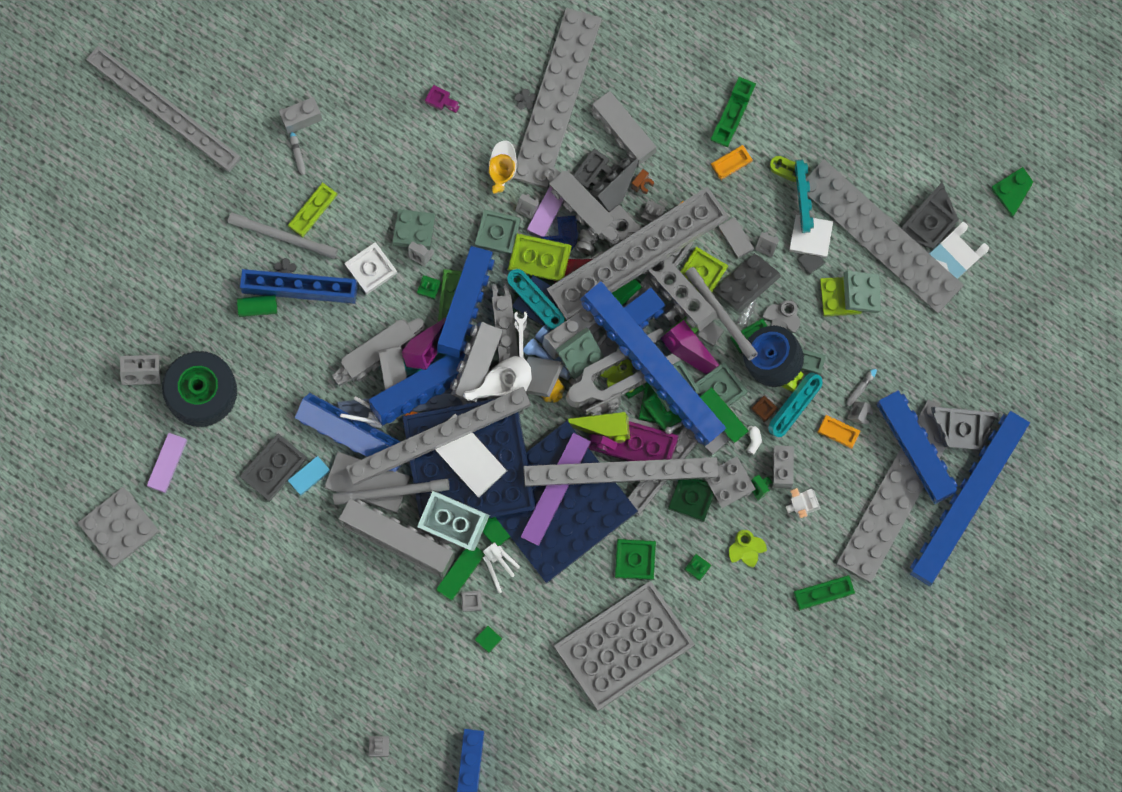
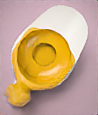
[489,141,517,194]

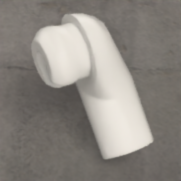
[746,426,762,455]

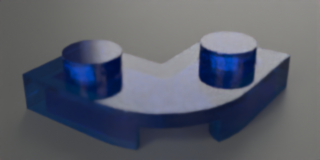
[540,215,578,251]

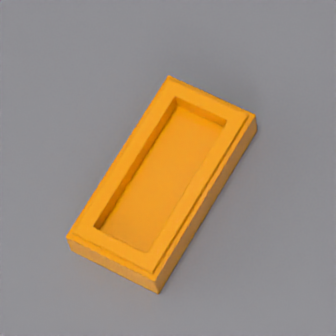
[711,145,753,180]
[817,415,860,449]

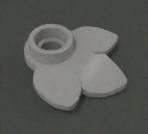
[763,300,800,333]

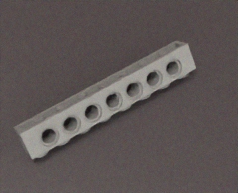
[609,205,717,332]

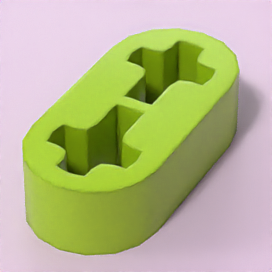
[770,156,796,182]

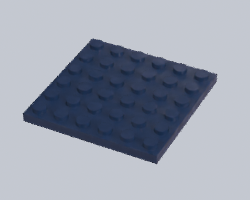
[402,398,536,531]
[496,421,639,583]

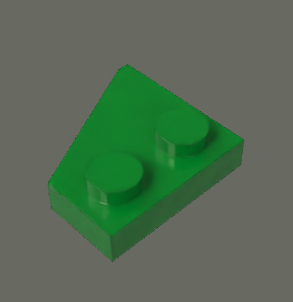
[991,167,1033,217]

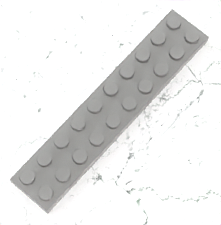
[512,8,602,189]
[806,159,964,313]
[547,187,729,320]
[836,399,946,584]

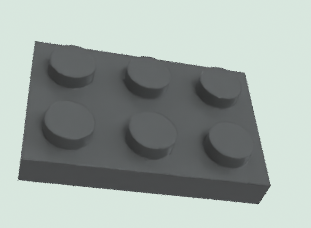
[714,253,781,314]
[240,433,308,502]

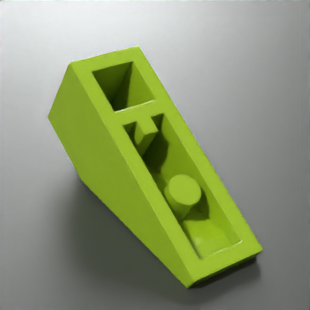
[568,412,630,443]

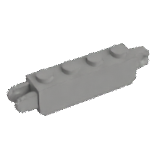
[544,166,621,245]
[492,283,518,363]
[332,318,425,386]

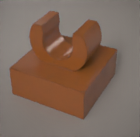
[631,169,654,194]

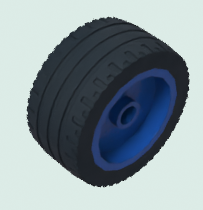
[743,325,804,387]

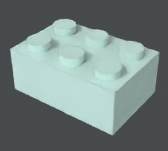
[417,491,490,551]

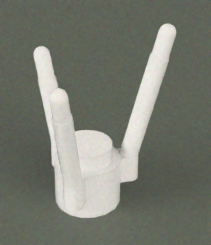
[340,396,382,429]
[483,543,520,593]

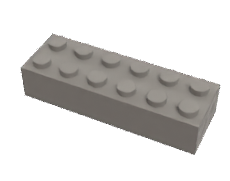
[339,499,455,579]

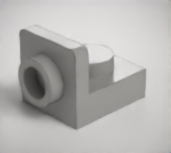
[408,241,434,267]

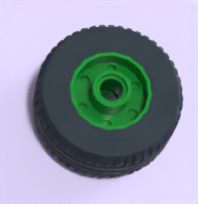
[162,351,237,427]

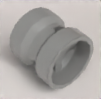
[575,230,599,255]

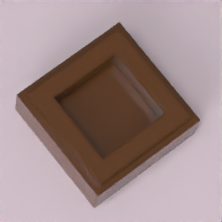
[751,395,778,423]

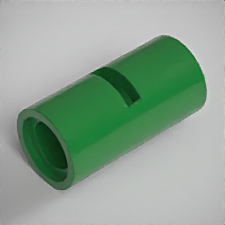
[237,295,277,317]

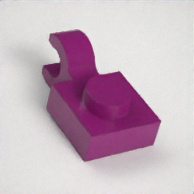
[425,85,460,113]
[588,434,618,452]

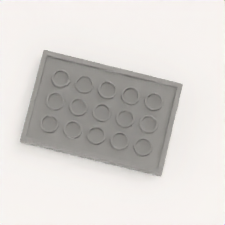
[554,581,695,711]

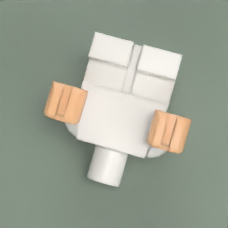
[786,488,821,518]

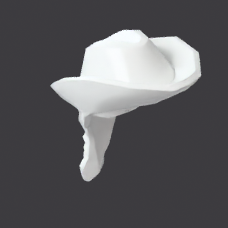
[463,356,532,401]

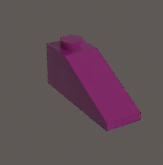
[402,318,446,370]
[660,320,719,375]

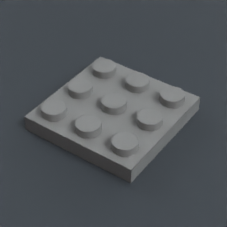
[78,487,160,568]

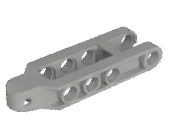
[566,329,682,408]

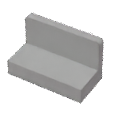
[378,346,407,390]

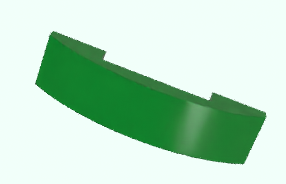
[710,77,756,147]

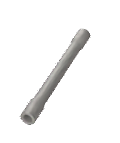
[228,212,338,259]
[685,267,758,360]
[333,479,450,505]

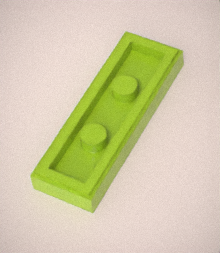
[287,182,338,238]

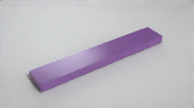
[521,433,591,546]

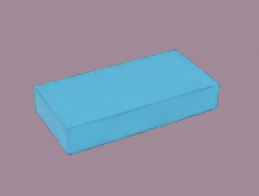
[288,456,330,496]

